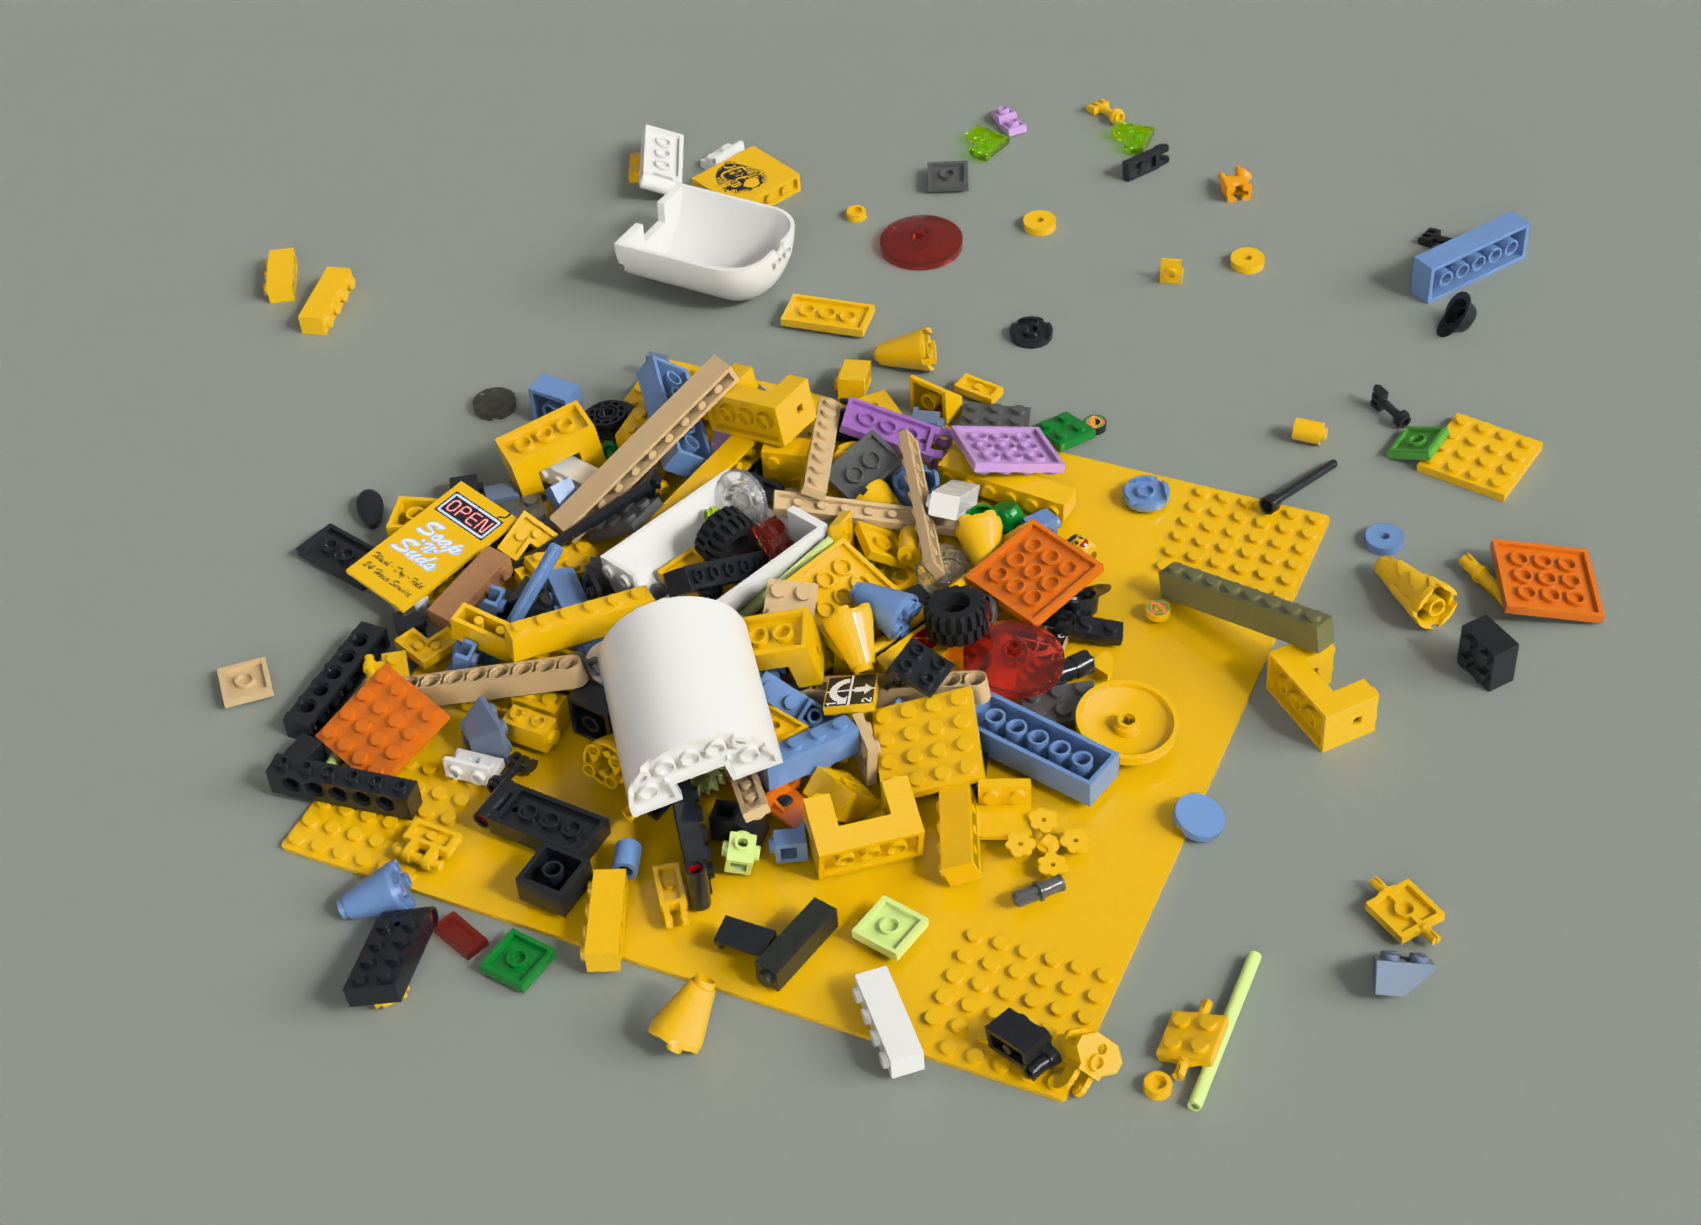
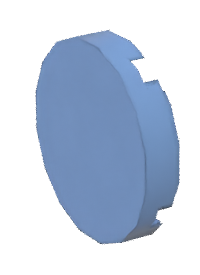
[1123,475,1170,512]
[1172,793,1226,842]

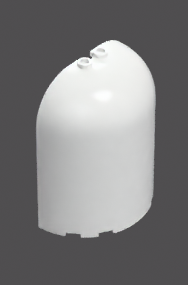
[614,183,795,301]

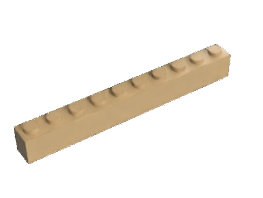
[549,354,740,544]

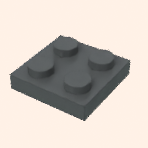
[927,161,968,193]

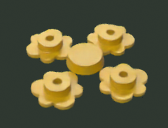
[1005,808,1091,877]

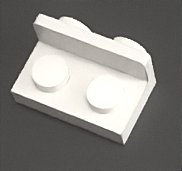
[700,141,744,170]
[442,748,506,786]

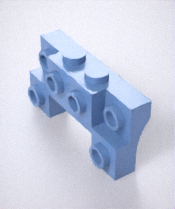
[445,584,508,671]

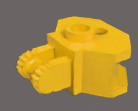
[1059,1026,1122,1098]

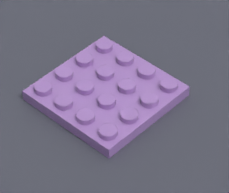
[950,426,1065,475]

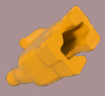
[1218,165,1252,202]

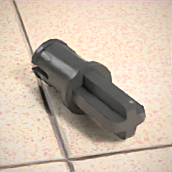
[1011,874,1066,907]

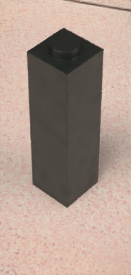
[754,897,838,992]

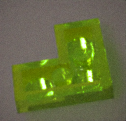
[1110,121,1154,155]
[966,124,1010,162]

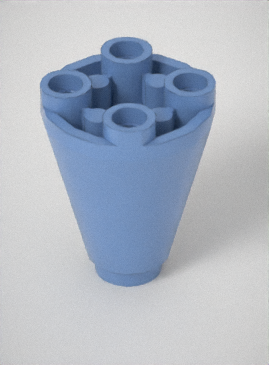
[849,581,923,640]
[337,859,416,919]

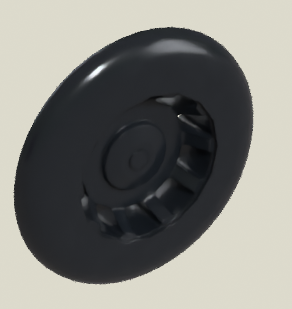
[585,400,636,441]

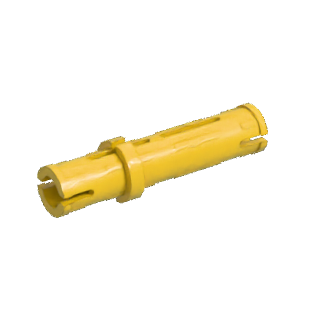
[1459,553,1503,607]

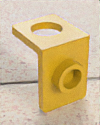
[1160,258,1184,285]

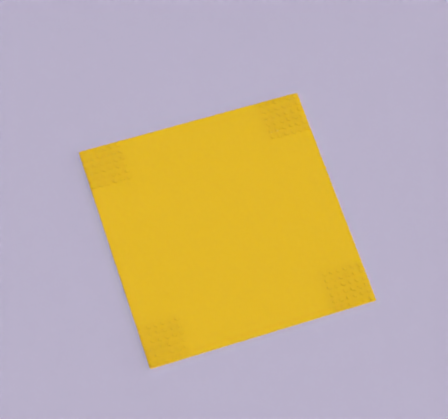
[281,359,1330,1102]

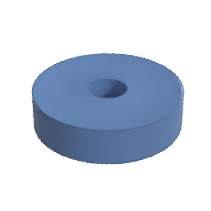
[1364,523,1404,556]

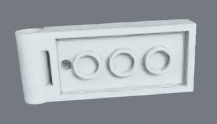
[639,124,684,195]

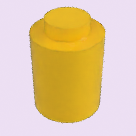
[1292,417,1328,445]

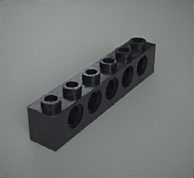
[663,548,778,598]
[283,621,391,739]
[265,753,423,821]

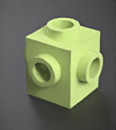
[721,831,761,876]

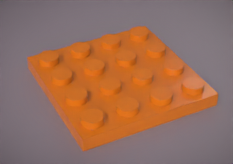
[964,519,1104,630]
[1490,539,1605,624]
[315,662,451,777]

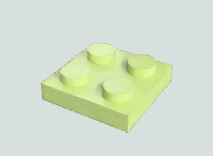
[852,895,929,961]

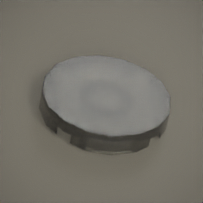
[472,387,517,421]

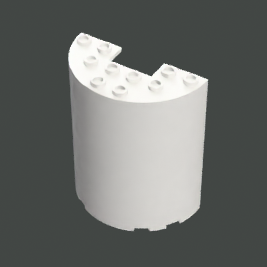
[600,469,828,612]
[598,596,783,818]

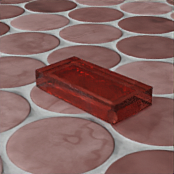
[434,911,489,961]

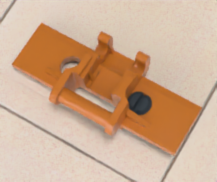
[725,774,806,828]

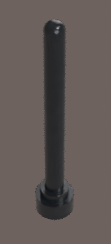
[1259,459,1338,515]

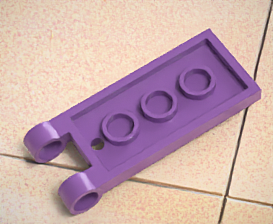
[839,396,953,471]

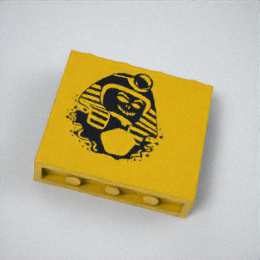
[691,146,801,206]

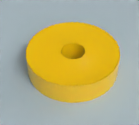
[1023,210,1056,236]
[1230,247,1265,274]

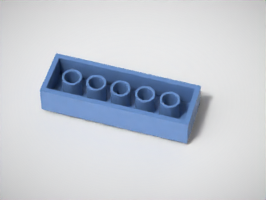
[1410,211,1530,304]
[636,355,712,479]
[975,691,1119,807]

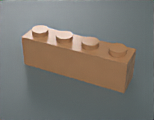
[427,545,514,630]

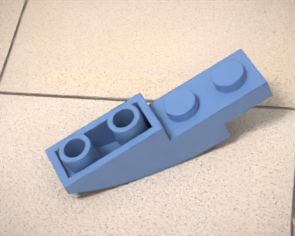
[760,670,839,729]

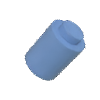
[611,838,642,880]

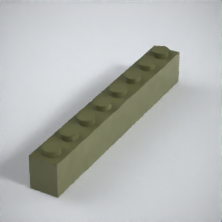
[1158,562,1334,654]

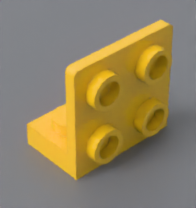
[978,778,1032,840]

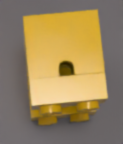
[707,363,816,447]
[494,400,606,497]
[742,607,825,688]
[1266,643,1379,753]
[803,775,925,879]

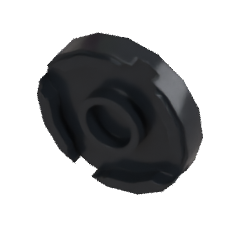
[1009,316,1053,349]

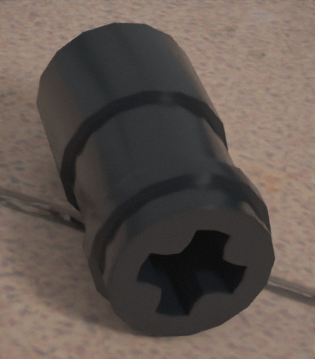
[1046,650,1095,686]

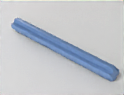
[483,543,563,666]

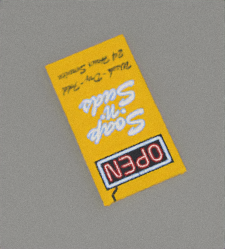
[346,481,518,613]

